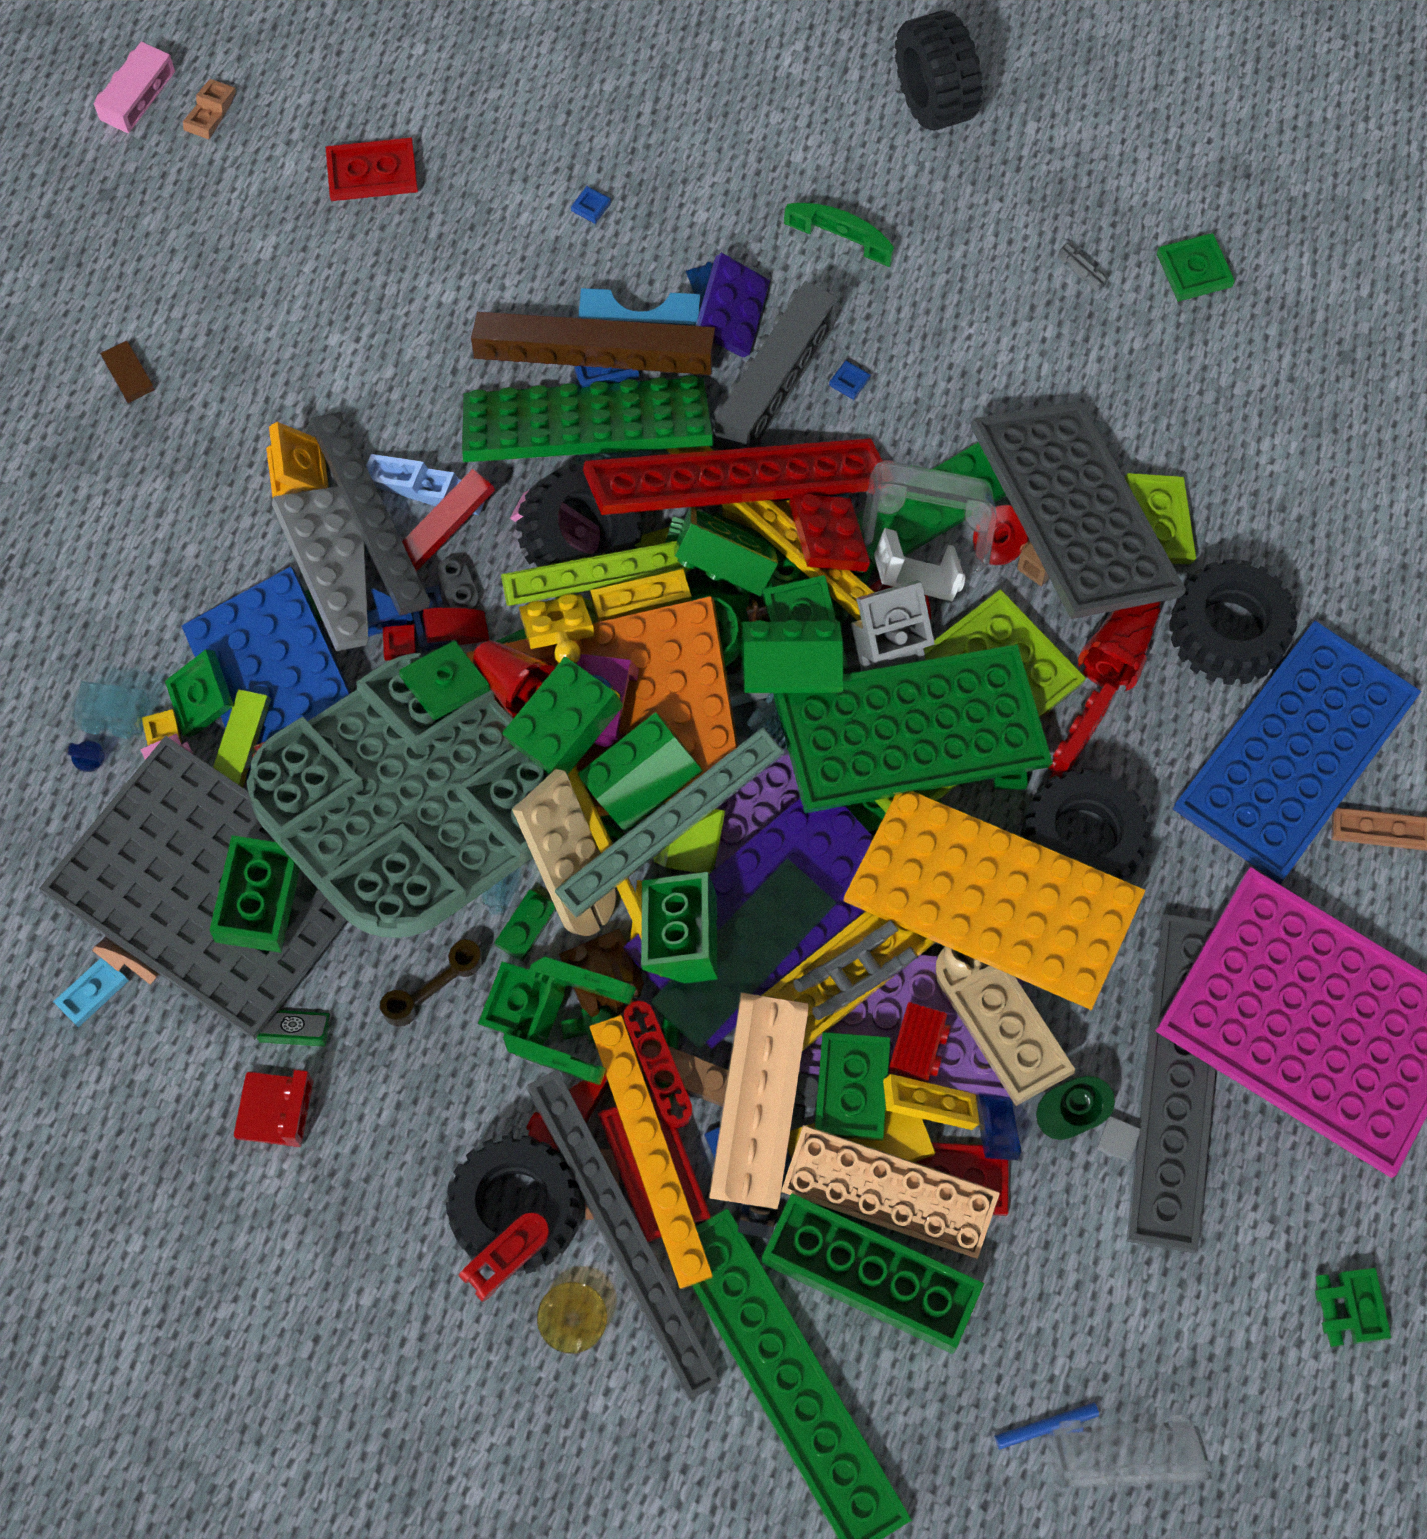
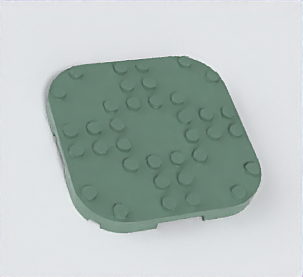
[247,653,570,938]

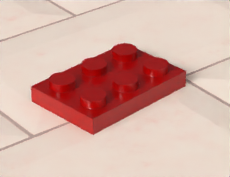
[325,137,418,201]
[789,494,870,572]
[1048,683,1117,779]

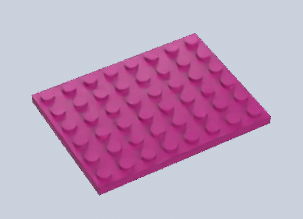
[1155,867,1427,1178]

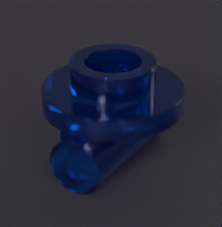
[68,741,105,772]

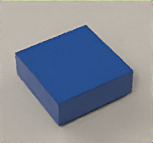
[571,186,611,224]
[829,360,871,400]

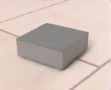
[1096,1116,1140,1162]

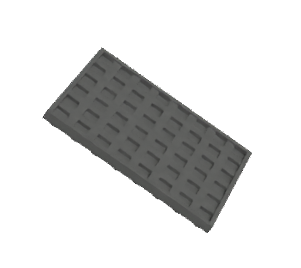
[39,736,347,1040]

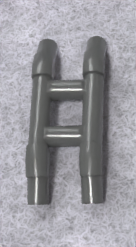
[794,920,918,1020]

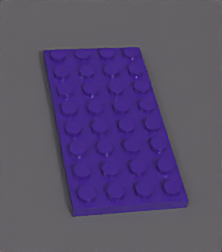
[624,798,874,1049]

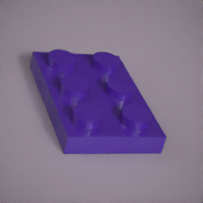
[696,252,770,358]

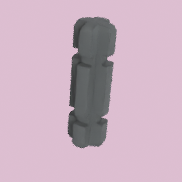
[1058,243,1108,291]

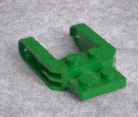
[478,956,637,1085]

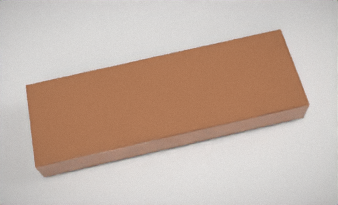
[1331,807,1427,851]

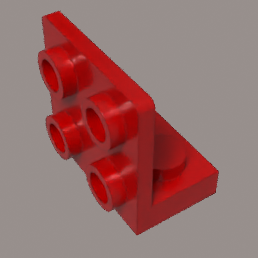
[234,1070,314,1147]

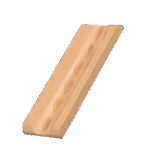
[709,993,808,1209]
[781,1125,1000,1259]

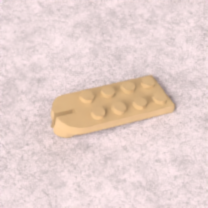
[512,769,616,936]
[936,946,1075,1106]

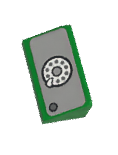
[256,1010,330,1047]

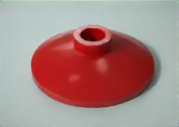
[973,505,1029,566]

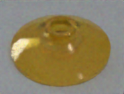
[537,1282,607,1354]

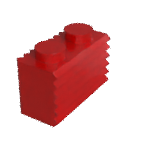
[888,1002,951,1083]

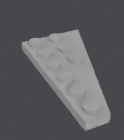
[272,486,368,651]

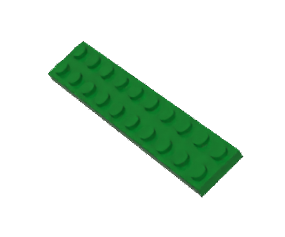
[691,1208,912,1539]

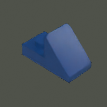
[367,588,414,637]

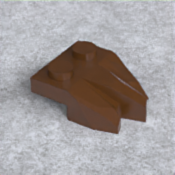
[558,929,644,1018]

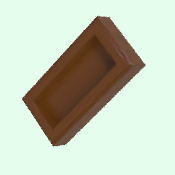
[100,341,155,403]

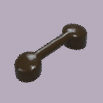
[380,939,482,1027]

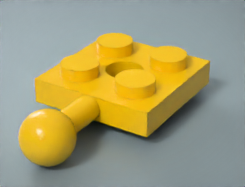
[519,594,595,663]

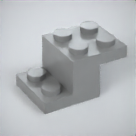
[851,580,935,671]

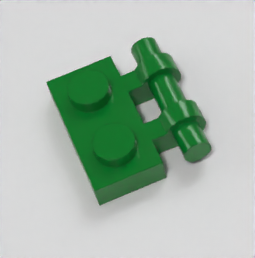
[1315,1268,1391,1347]

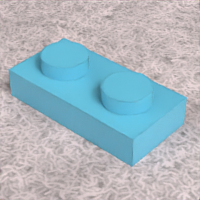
[53,958,129,1028]

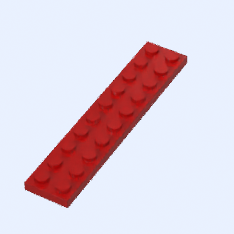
[583,438,893,515]

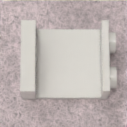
[874,528,965,602]

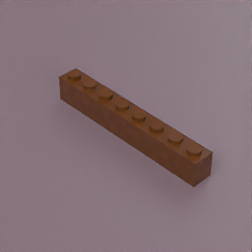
[471,312,716,375]

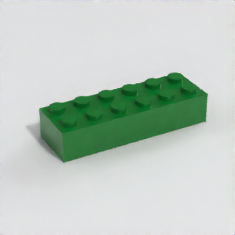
[761,1193,984,1354]

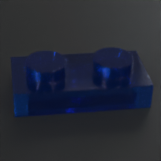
[976,1094,1022,1160]

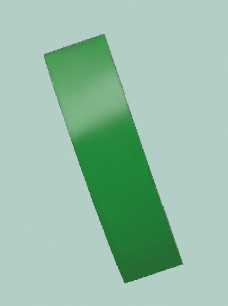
[784,203,894,267]

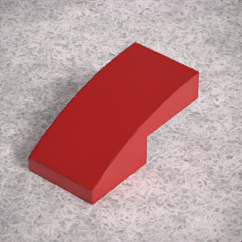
[423,608,489,645]

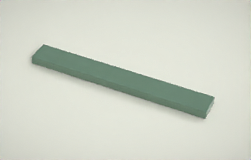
[555,727,784,918]

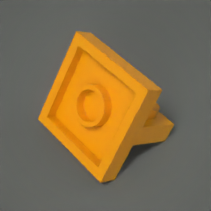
[266,421,329,498]

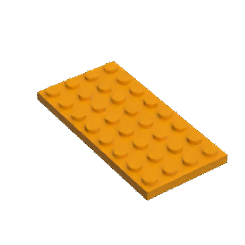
[844,791,1146,1010]

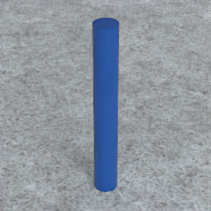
[994,1403,1099,1450]

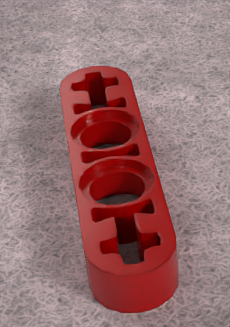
[623,1001,693,1128]

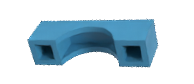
[578,288,700,326]

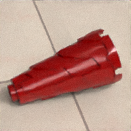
[1078,601,1162,692]

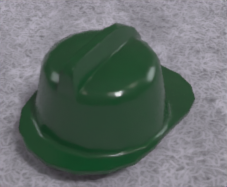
[1036,1075,1115,1140]

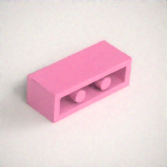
[93,41,175,134]

